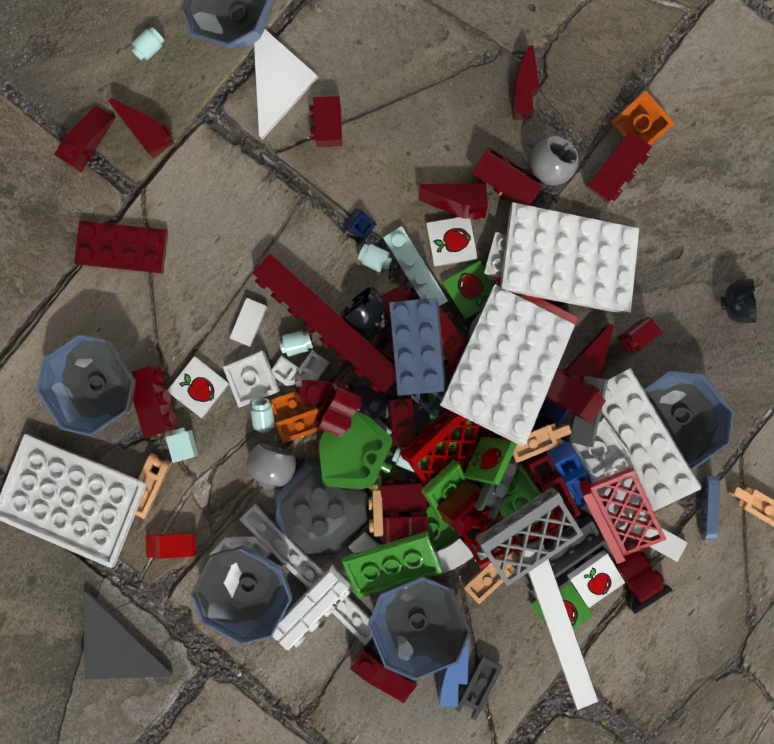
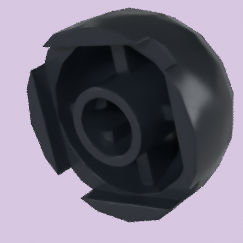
[720,278,757,323]
[341,286,385,330]

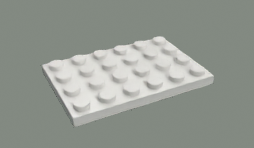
[500,203,639,314]
[440,285,575,446]
[559,368,701,528]
[0,434,148,568]

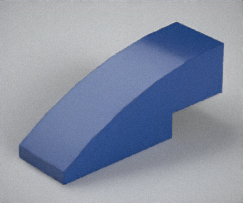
[548,441,592,508]

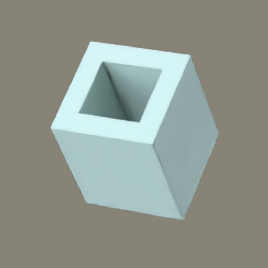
[166,428,199,463]

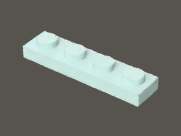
[383,226,448,306]

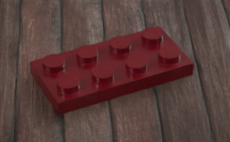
[74,220,168,274]

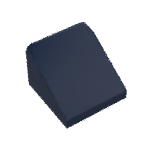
[343,208,377,241]

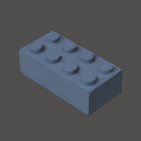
[389,298,446,395]

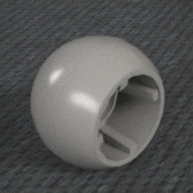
[529,136,579,186]
[247,444,296,489]

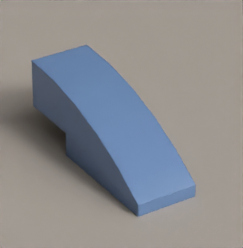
[439,638,469,707]

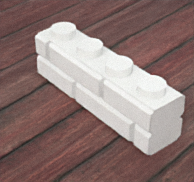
[272,564,352,650]

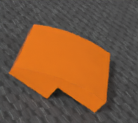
[269,391,321,444]

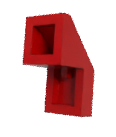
[146,532,196,559]

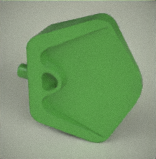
[319,412,392,490]

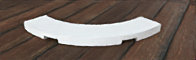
[348,532,473,575]

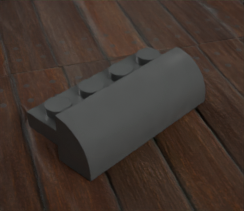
[514,516,612,601]

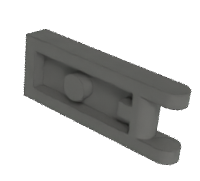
[475,459,519,519]
[455,655,503,721]

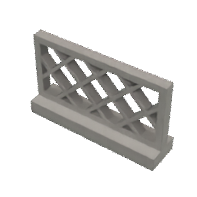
[475,487,583,587]

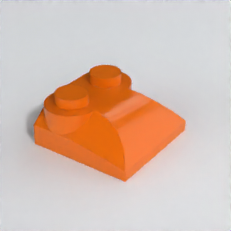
[611,91,675,145]

